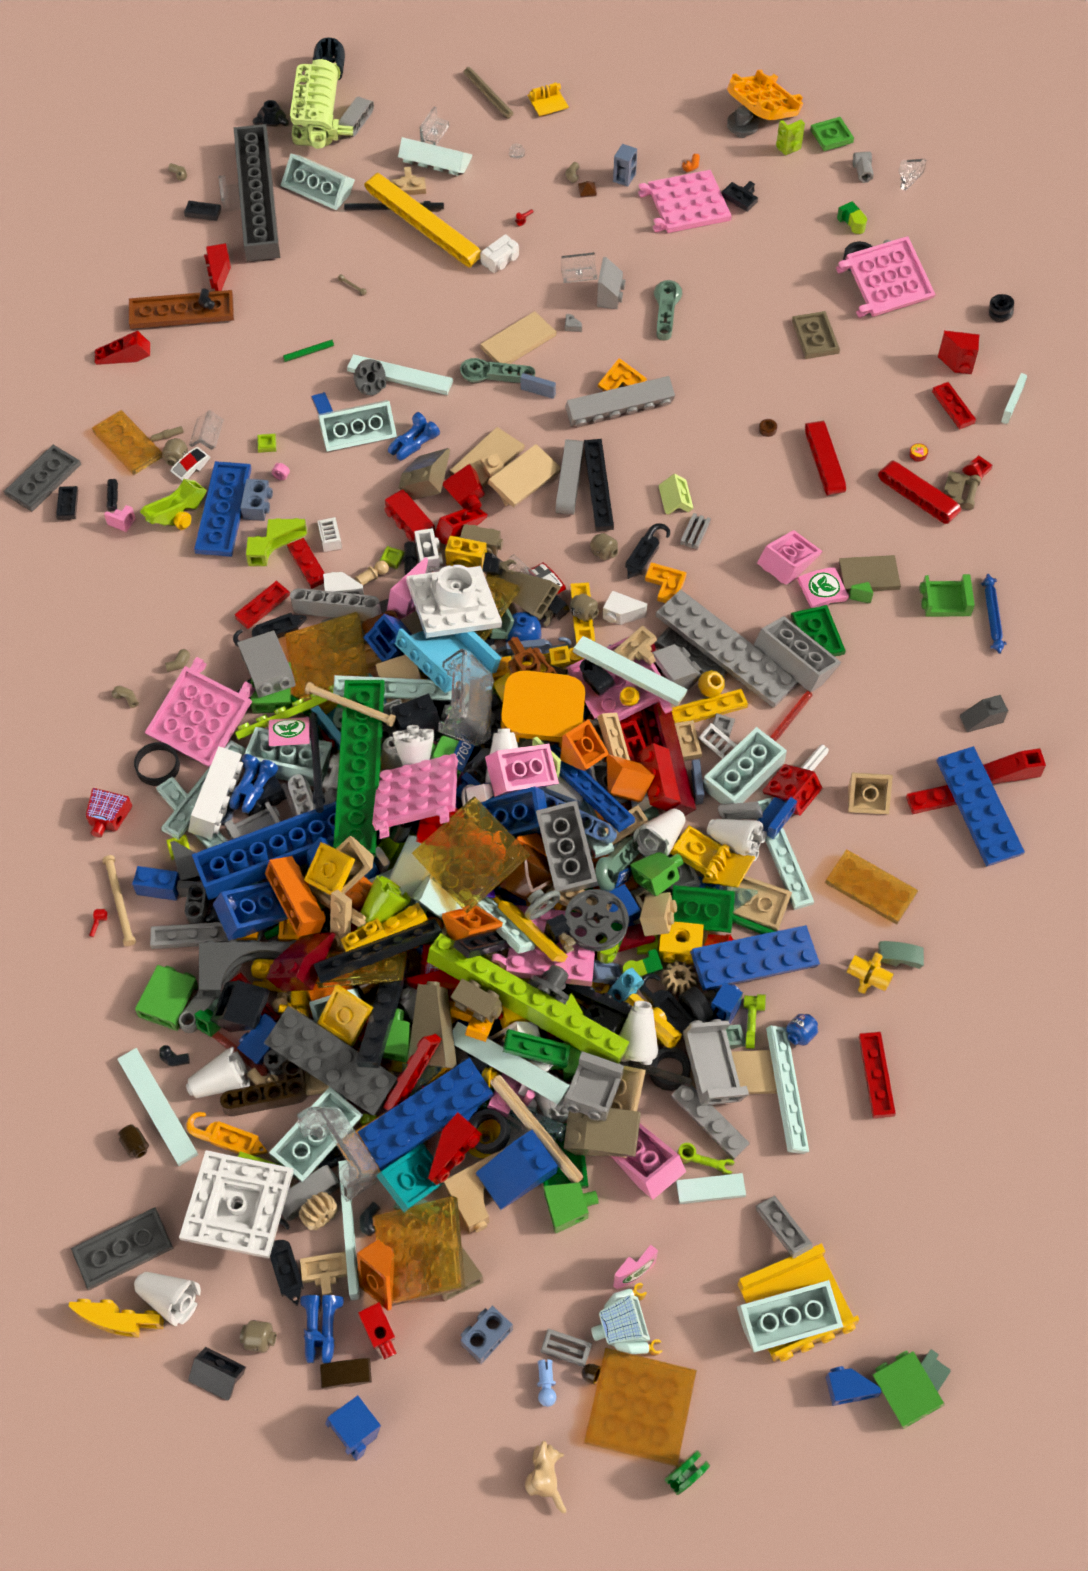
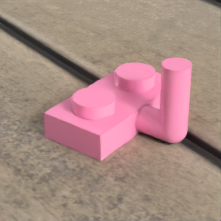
[487,1073,535,1117]

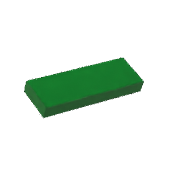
[502,1029,571,1068]

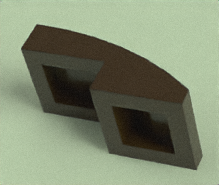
[320,1358,372,1390]

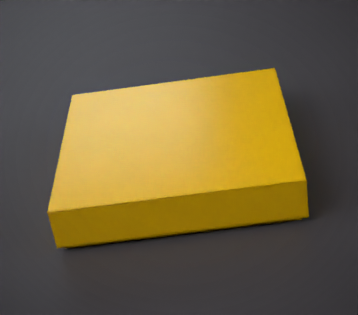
[670,825,722,874]
[304,842,355,895]
[317,985,373,1046]

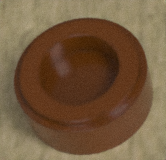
[759,419,777,437]

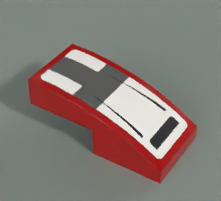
[528,562,566,595]

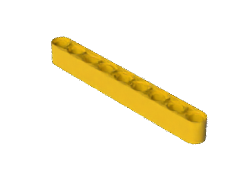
[364,173,481,268]

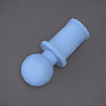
[537,1359,557,1407]

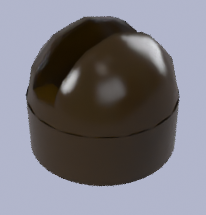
[581,1364,601,1385]

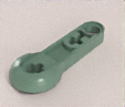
[654,280,683,341]
[460,358,535,383]
[595,836,640,892]

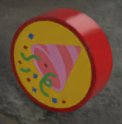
[909,443,928,461]

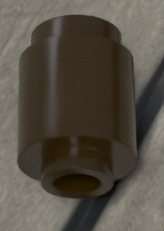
[118,1124,149,1159]

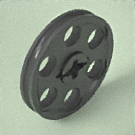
[565,889,629,951]

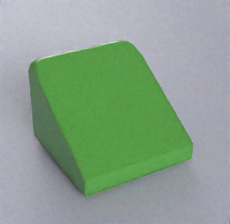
[849,582,873,603]

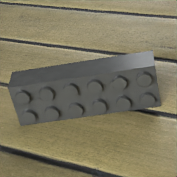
[264,1006,398,1116]

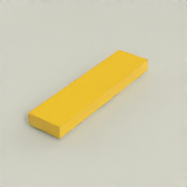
[672,689,748,723]
[497,901,568,962]

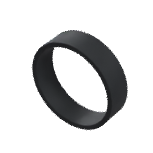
[134,742,180,786]

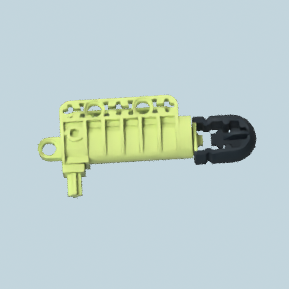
[290,37,353,149]

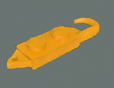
[186,1112,268,1156]

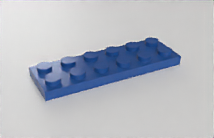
[194,461,252,557]
[936,746,1025,867]
[690,925,820,991]
[358,1058,494,1170]

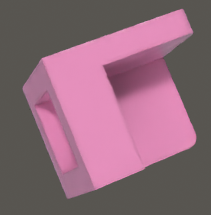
[104,505,136,532]

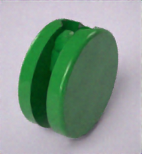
[664,1450,710,1495]

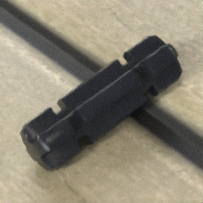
[106,479,118,511]

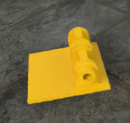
[527,82,569,116]
[702,844,755,888]

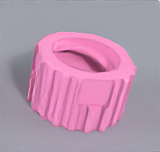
[272,463,290,480]

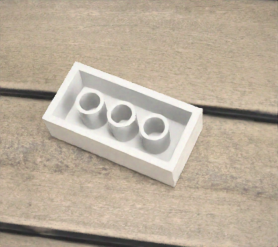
[188,746,243,840]

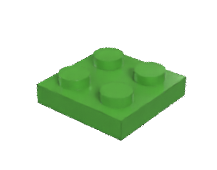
[810,117,854,151]

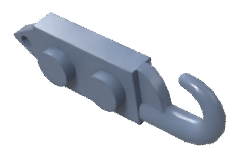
[494,637,572,659]

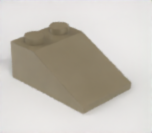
[398,448,450,500]
[564,1108,641,1157]

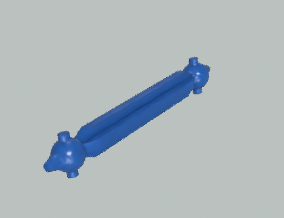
[981,574,1007,654]

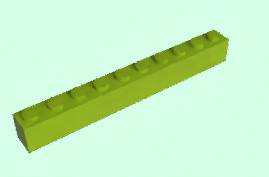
[427,933,630,1064]

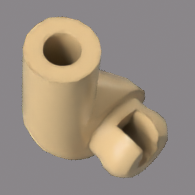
[246,1068,279,1085]

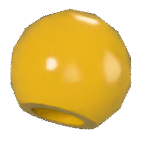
[698,670,725,697]

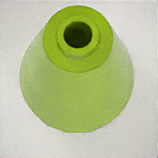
[357,875,411,929]

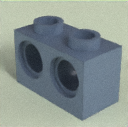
[613,144,637,187]
[241,479,273,521]
[460,1305,513,1364]

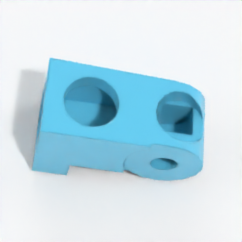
[607,968,644,1003]

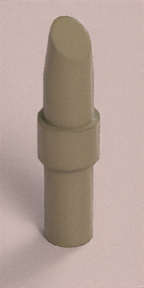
[150,426,184,442]

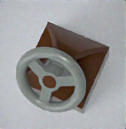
[500,844,561,920]

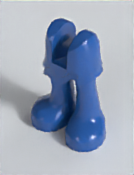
[388,412,440,461]
[229,754,278,814]
[300,1295,344,1364]

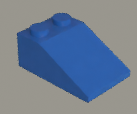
[213,881,288,940]
[476,1130,558,1210]

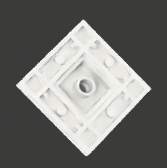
[406,565,502,638]
[179,1150,294,1259]

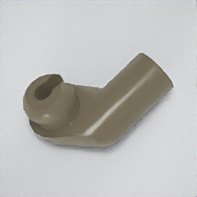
[565,162,580,183]
[168,163,187,181]
[165,649,190,672]
[112,686,139,708]

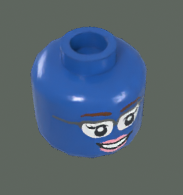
[786,1014,818,1046]

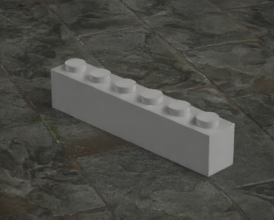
[565,376,675,427]

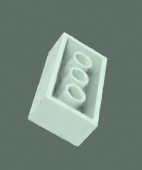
[703,727,787,804]

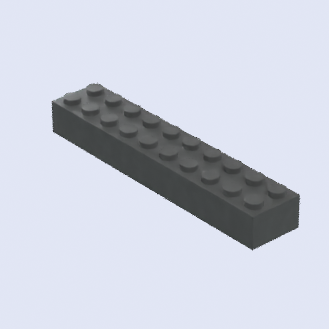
[233,124,281,261]

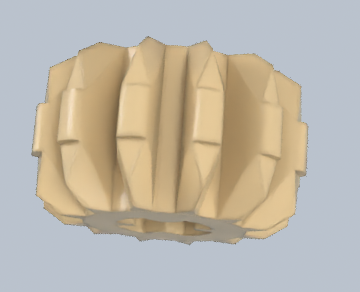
[662,961,697,996]
[298,1192,338,1231]

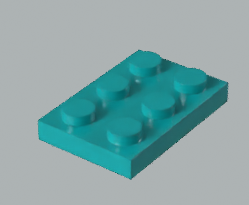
[376,1143,449,1212]

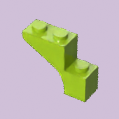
[140,479,207,526]
[246,518,307,566]

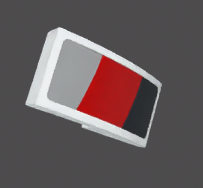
[170,447,211,481]

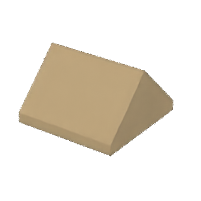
[848,772,893,814]
[336,836,374,894]

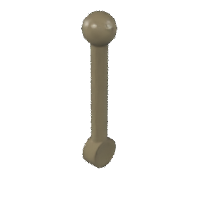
[338,274,367,295]

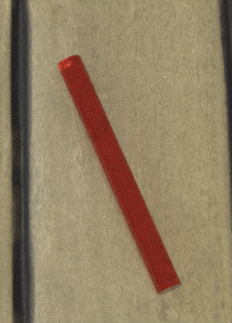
[770,691,813,742]
[205,1024,269,1076]

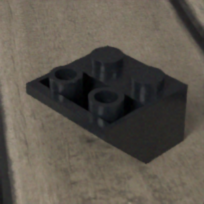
[210,980,270,1032]

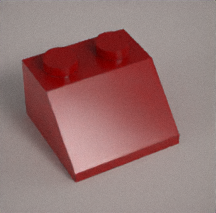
[938,330,980,374]

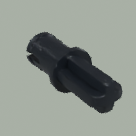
[403,541,417,575]

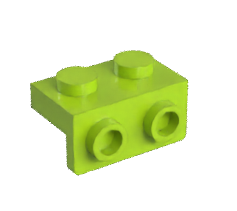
[776,119,805,156]

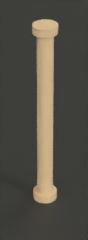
[305,682,396,727]
[102,855,136,946]

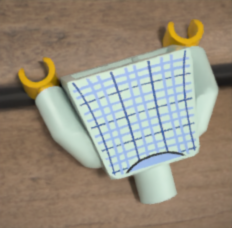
[591,1283,662,1356]

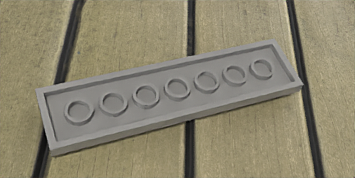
[656,589,798,708]

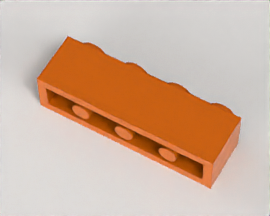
[265,856,326,937]

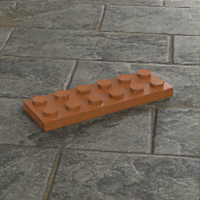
[129,290,234,329]

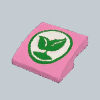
[797,567,849,608]
[269,717,310,746]
[613,1245,658,1289]

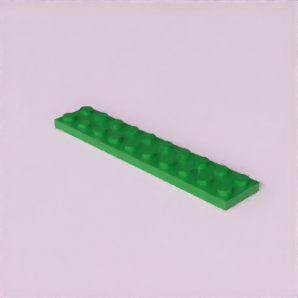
[333,680,385,857]

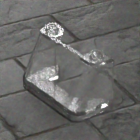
[438,649,494,747]
[297,1106,380,1202]

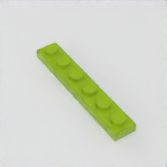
[235,684,334,740]

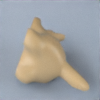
[525,1441,566,1513]

